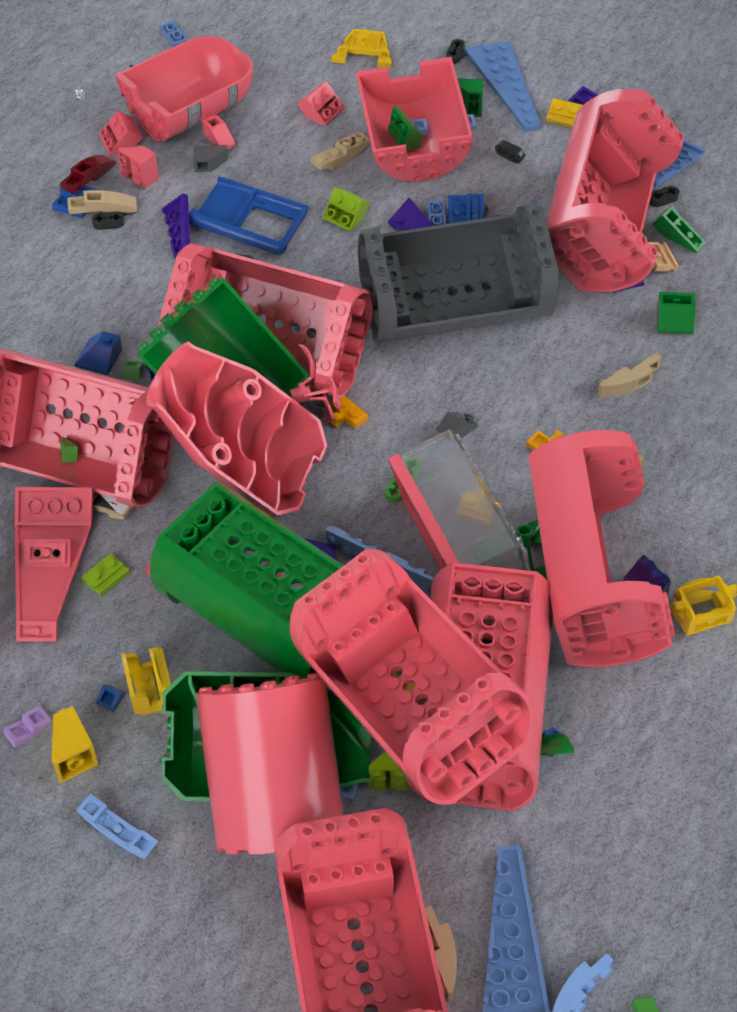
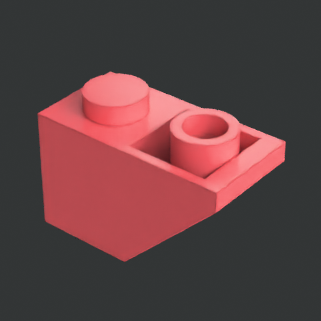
[202,114,236,150]

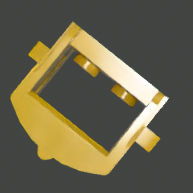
[670,576,737,636]
[121,646,171,716]

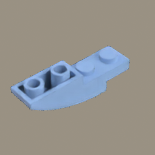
[553,954,613,1012]

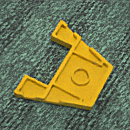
[331,29,392,68]

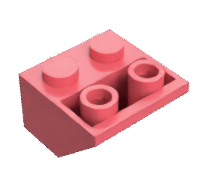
[297,81,345,126]
[99,111,143,156]
[117,146,159,189]

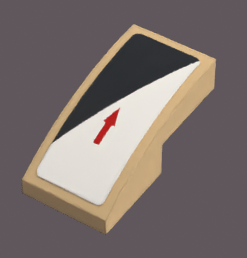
[93,493,133,520]

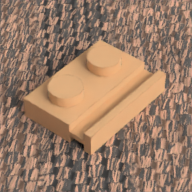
[648,242,679,271]

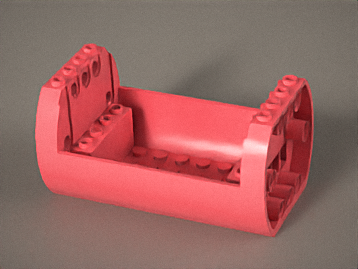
[546,89,684,292]
[158,243,373,398]
[0,348,175,509]
[528,430,675,667]
[290,549,534,805]
[406,562,553,811]
[274,808,448,1012]

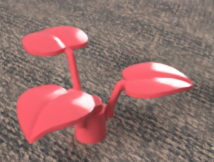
[290,344,341,423]

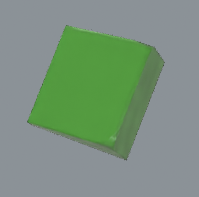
[122,361,144,381]
[60,437,78,463]
[631,997,659,1012]

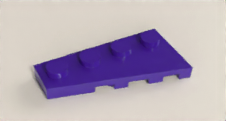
[162,193,190,258]
[388,198,434,231]

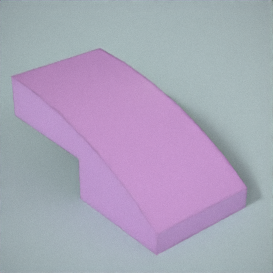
[3,706,51,748]

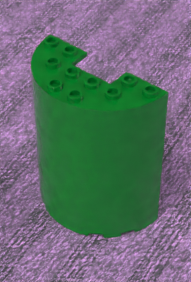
[137,277,313,397]

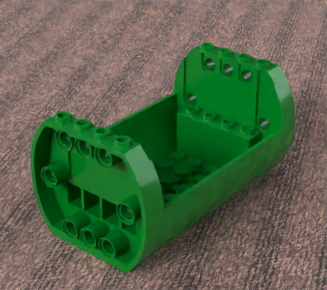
[150,483,344,678]

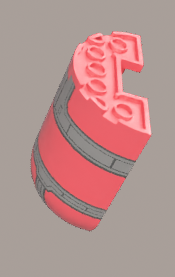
[115,36,253,142]

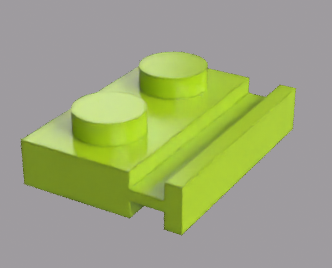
[81,553,130,597]

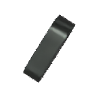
[446,39,465,64]
[495,140,525,163]
[649,186,679,207]
[92,212,125,230]

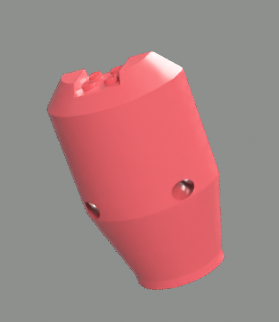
[146,342,327,516]

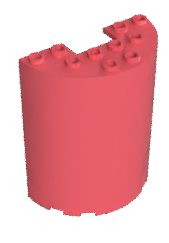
[355,57,473,182]
[196,673,344,855]

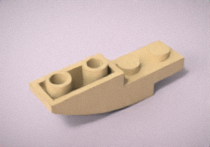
[310,132,370,171]
[67,190,137,214]
[598,352,662,398]
[425,906,457,1001]

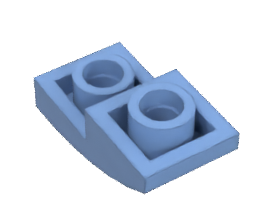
[160,21,187,46]
[428,200,446,226]

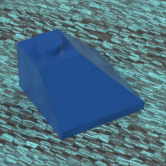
[74,331,122,375]

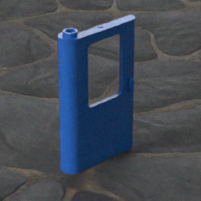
[189,176,308,256]

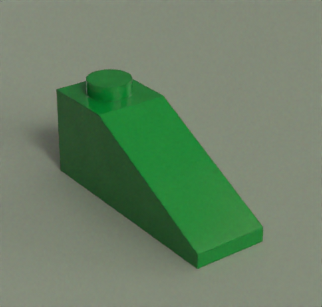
[652,206,706,253]

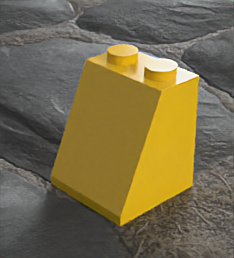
[52,706,99,783]

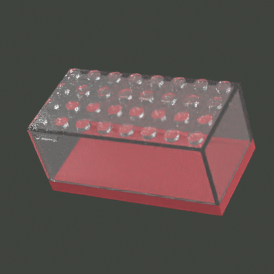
[388,428,529,571]

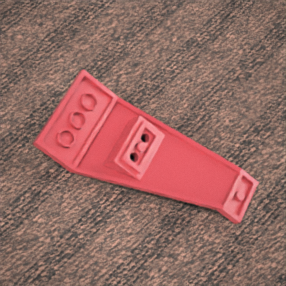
[14,487,93,641]

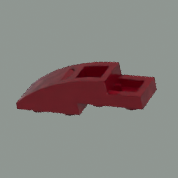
[60,155,116,195]

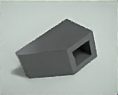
[194,145,228,172]
[436,411,478,442]

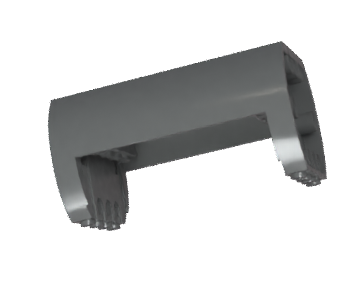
[358,203,559,342]

